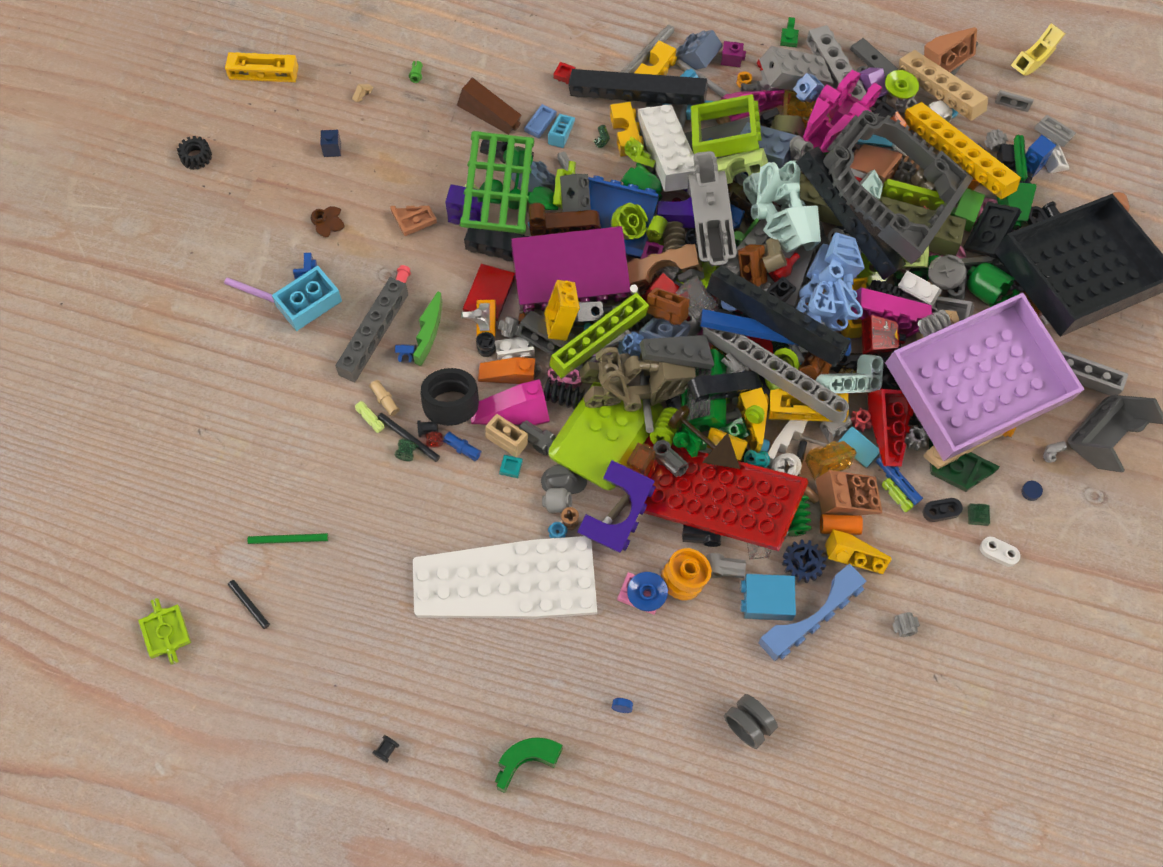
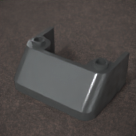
[1068,395,1163,473]

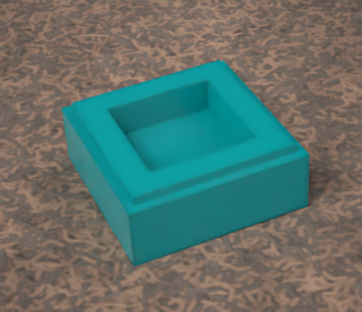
[499,455,523,478]

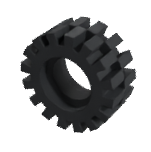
[177,136,212,170]
[869,280,903,297]

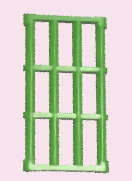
[460,131,534,234]

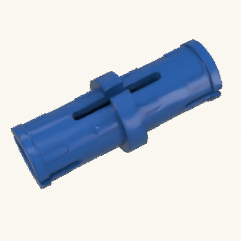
[443,431,482,461]

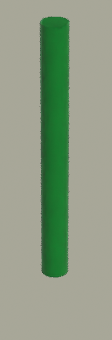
[247,533,328,544]

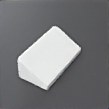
[1045,138,1070,173]

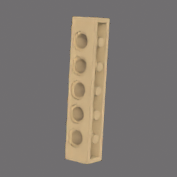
[899,50,988,121]

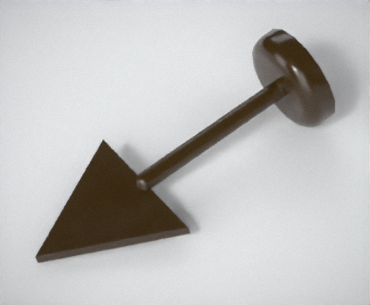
[668,405,740,469]

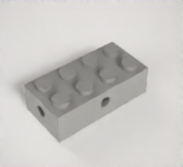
[759,46,833,94]

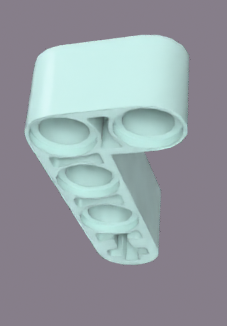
[816,354,883,393]

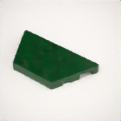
[928,438,1000,492]

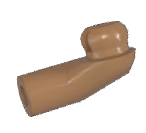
[803,477,819,504]

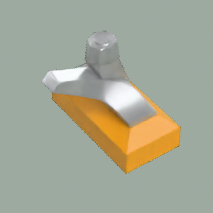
[461,300,496,337]

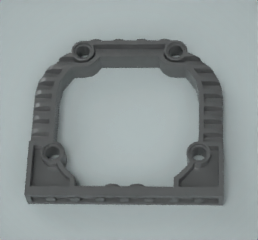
[823,110,973,264]

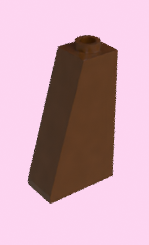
[457,77,522,135]

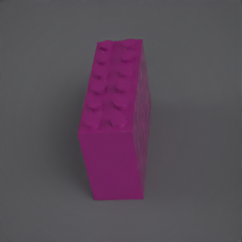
[511,226,631,313]

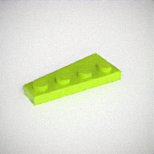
[881,179,945,210]

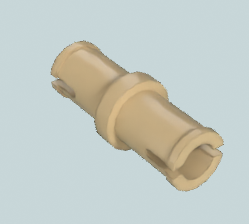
[369,380,400,416]

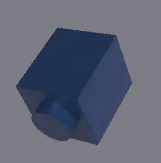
[320,129,341,157]

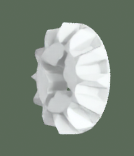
[771,453,802,476]

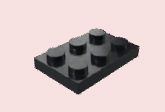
[963,202,1022,258]

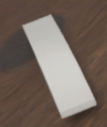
[768,420,808,467]

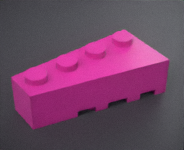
[851,287,932,338]

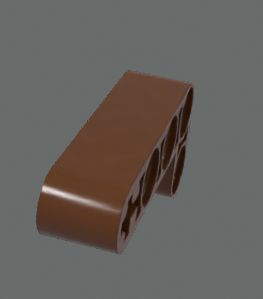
[528,203,601,236]

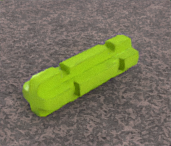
[881,478,914,512]

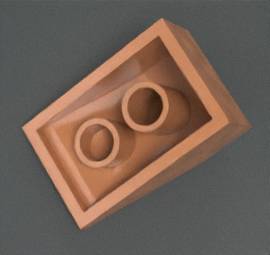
[924,27,977,72]

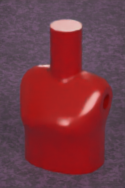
[769,252,800,282]

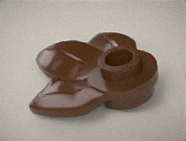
[311,206,345,237]

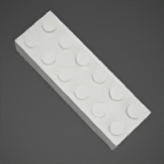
[637,105,695,192]

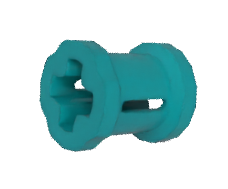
[744,450,770,468]

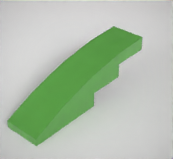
[413,291,442,366]

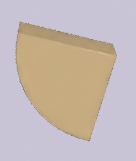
[352,84,373,102]

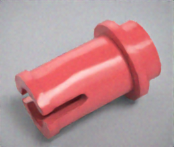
[396,265,411,283]

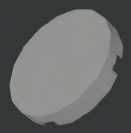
[928,255,966,289]

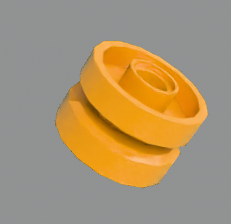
[661,548,712,601]

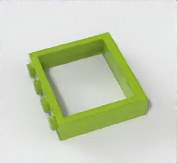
[691,94,762,157]

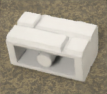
[898,271,942,306]

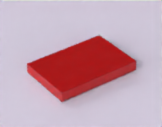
[463,263,515,321]

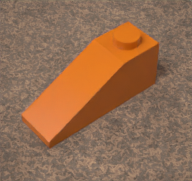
[478,357,536,384]

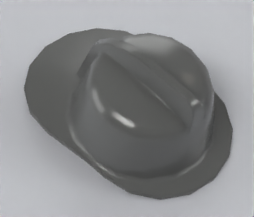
[541,464,587,494]

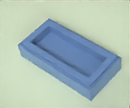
[524,104,557,138]

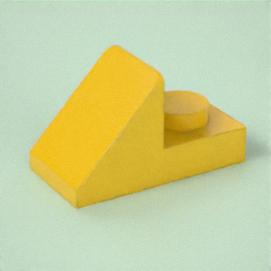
[707,428,748,460]

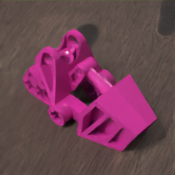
[803,69,883,153]

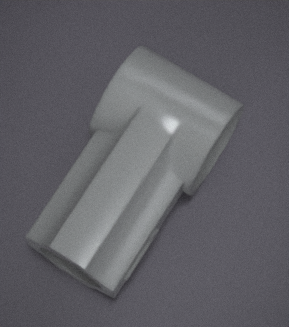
[706,553,746,578]

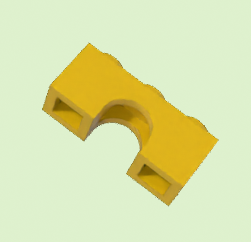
[635,41,677,75]
[610,102,644,157]

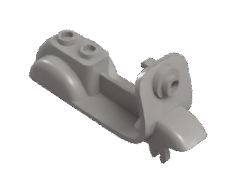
[688,151,737,266]

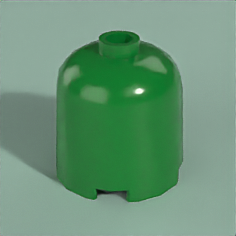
[621,163,663,204]
[967,262,1015,307]

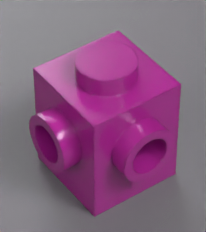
[721,41,746,67]

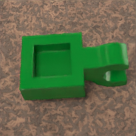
[780,17,799,48]

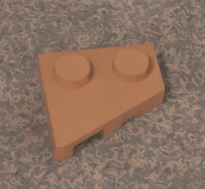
[390,206,437,236]

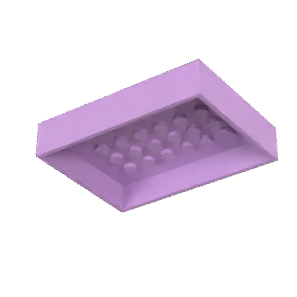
[885,293,1085,461]

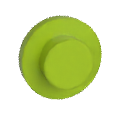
[745,405,765,424]

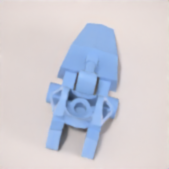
[796,232,865,331]

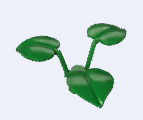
[477,146,559,211]

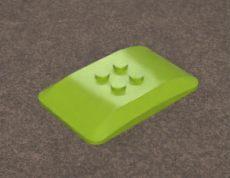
[548,382,663,490]

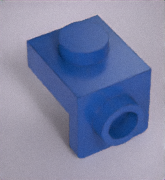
[293,252,317,280]

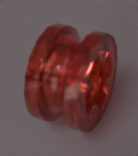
[425,432,443,448]

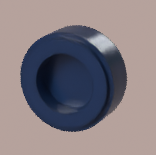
[1021,480,1043,501]

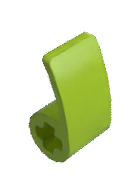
[646,216,668,246]

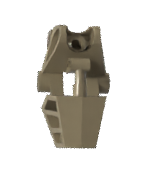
[579,347,696,412]

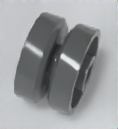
[724,694,778,749]

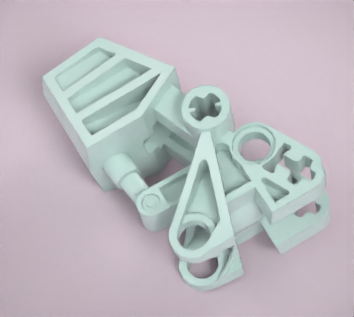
[743,160,821,253]

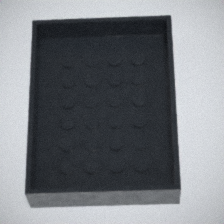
[994,194,1163,337]

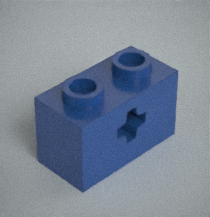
[1026,135,1056,178]

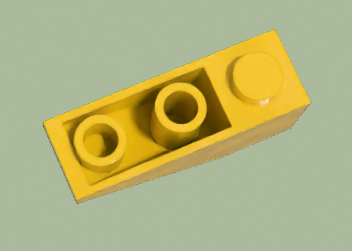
[825,529,892,574]

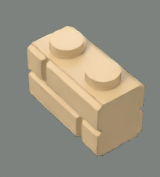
[485,414,528,457]

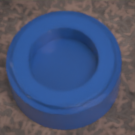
[611,698,633,713]

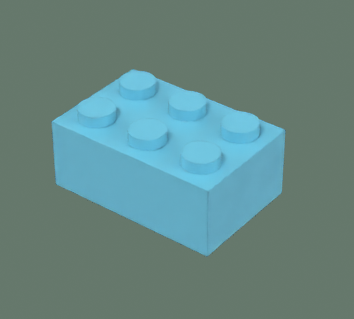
[272,265,342,331]

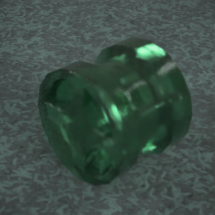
[394,439,417,461]

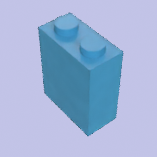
[740,574,796,621]

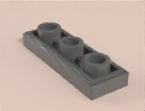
[850,38,898,79]

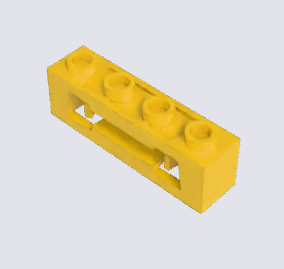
[225,52,299,83]
[768,389,849,422]

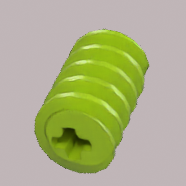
[650,407,681,446]

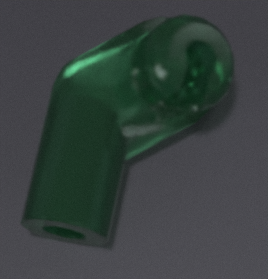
[594,125,610,148]

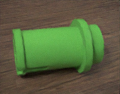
[409,61,423,83]

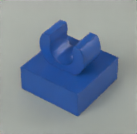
[395,344,416,362]

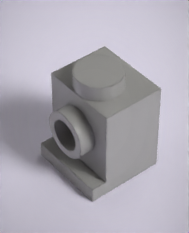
[819,416,852,442]

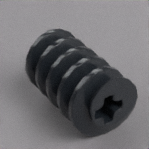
[544,377,585,410]

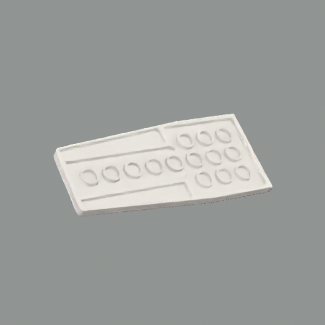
[413,536,597,619]

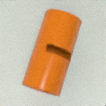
[820,514,863,535]

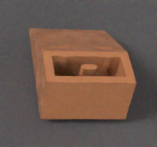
[816,470,883,515]

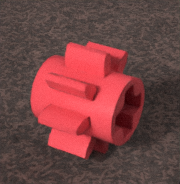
[850,408,872,433]

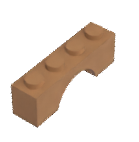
[627,244,703,288]

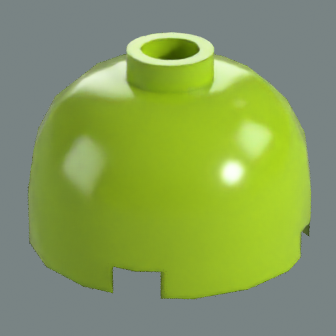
[611,203,648,240]

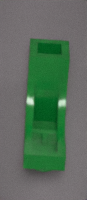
[495,737,563,793]

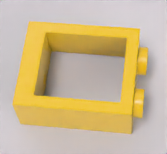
[544,280,580,341]

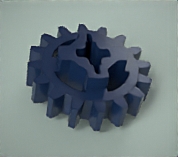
[782,539,826,583]

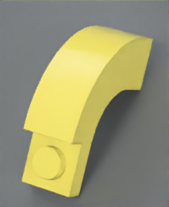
[1011,23,1066,76]

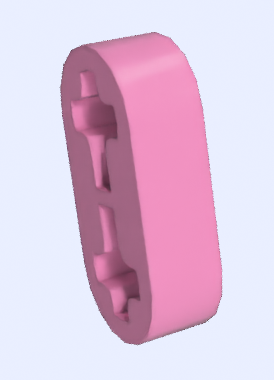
[548,368,582,388]

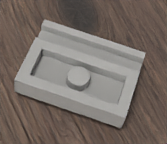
[1034,115,1076,147]

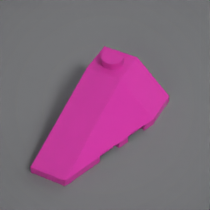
[470,379,550,426]

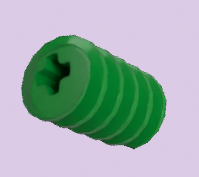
[787,496,812,537]

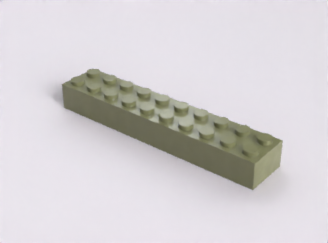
[793,172,966,256]

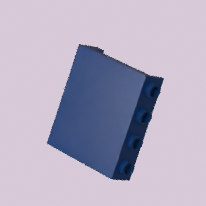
[588,175,659,259]

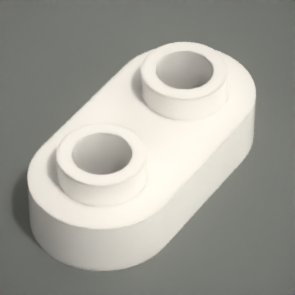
[980,537,1020,567]

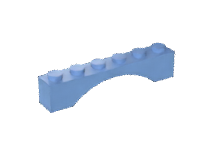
[758,563,866,661]

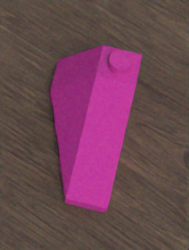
[721,90,792,122]

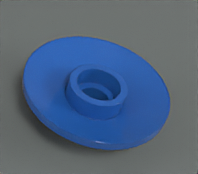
[627,572,668,612]

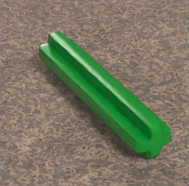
[1014,135,1028,182]

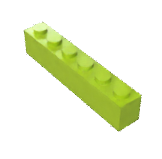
[549,292,649,379]

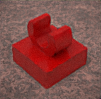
[553,62,576,84]

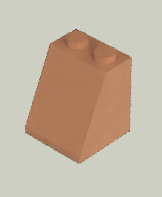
[850,144,903,183]

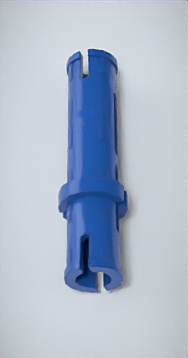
[875,456,923,506]

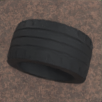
[420,368,479,426]

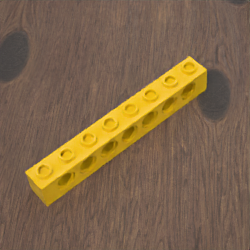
[904,102,1021,199]

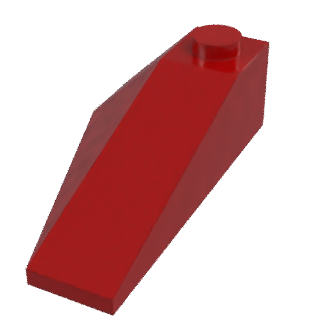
[867,389,913,467]

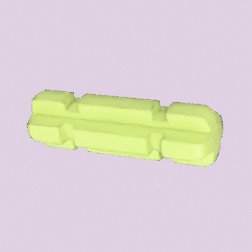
[355,401,385,433]

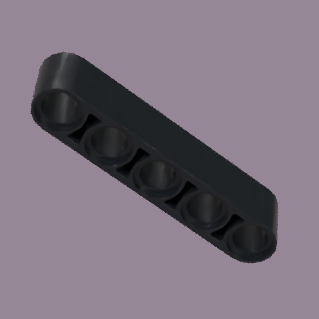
[687,371,764,402]

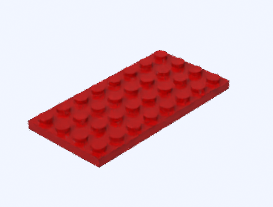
[644,444,808,551]

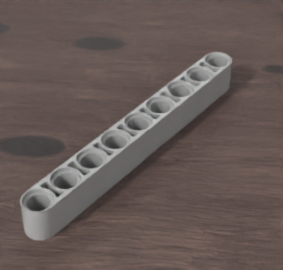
[703,327,849,423]

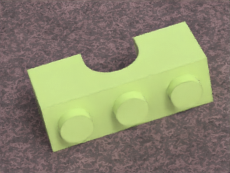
[717,148,768,184]

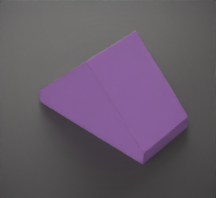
[859,67,888,98]

